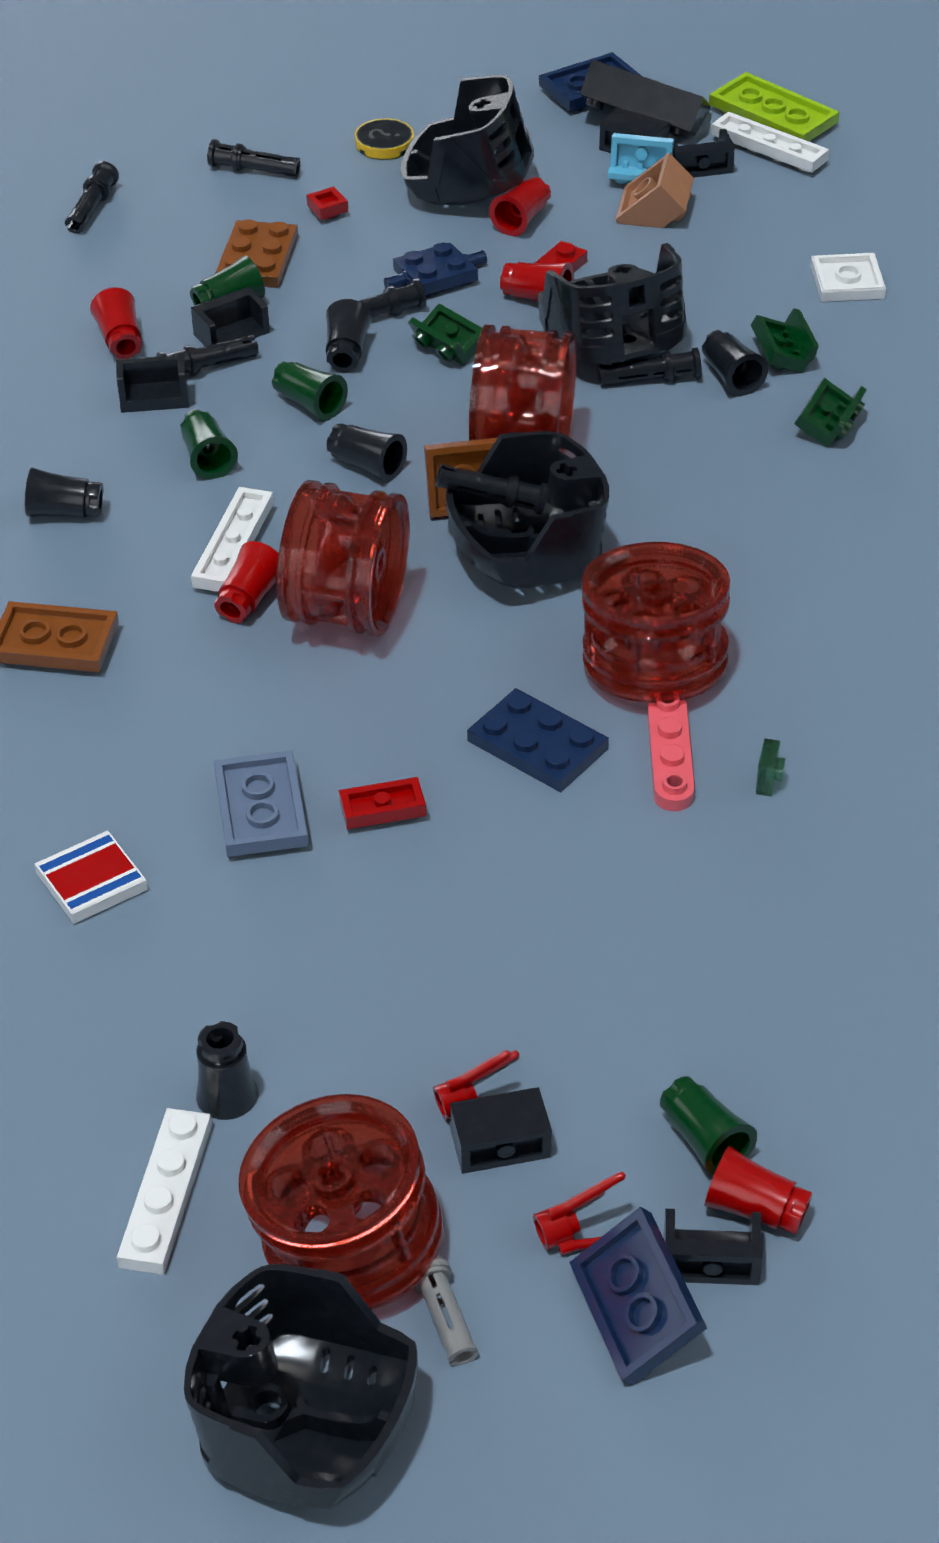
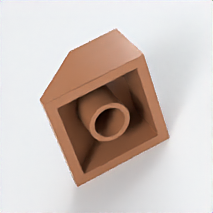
[615,153,694,228]

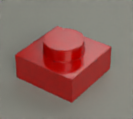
[306,186,348,220]

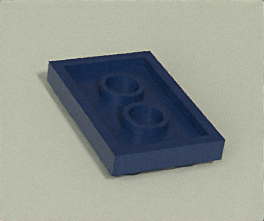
[539,52,642,111]
[467,688,609,793]
[569,1207,707,1385]

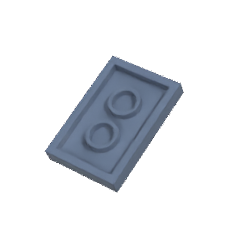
[213,750,309,857]

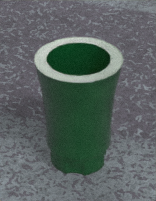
[190,255,265,306]
[272,361,348,420]
[180,409,238,480]
[660,1076,757,1176]

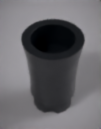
[325,299,372,373]
[702,329,768,396]
[326,423,407,482]
[25,467,104,518]
[196,1021,258,1120]

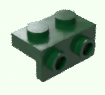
[408,303,489,366]
[751,308,819,373]
[794,378,867,448]

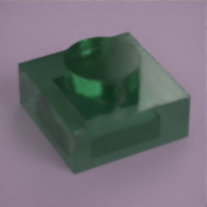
[756,738,786,797]

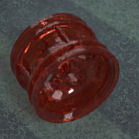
[469,324,577,455]
[277,479,410,637]
[582,542,730,703]
[238,1094,444,1310]

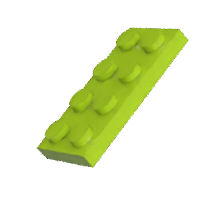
[709,72,840,141]

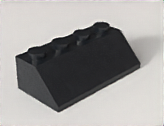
[580,59,711,138]

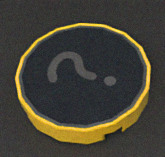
[355,118,414,160]

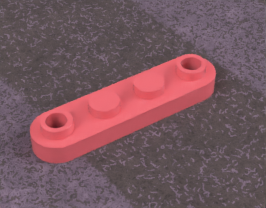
[647,690,694,811]

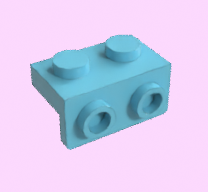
[607,133,674,184]

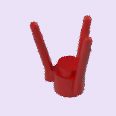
[433,1050,519,1120]
[533,1171,626,1256]

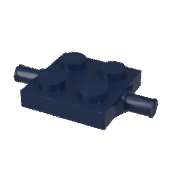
[383,242,487,295]

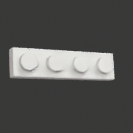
[711,112,829,173]
[191,487,274,592]
[117,1108,212,1275]

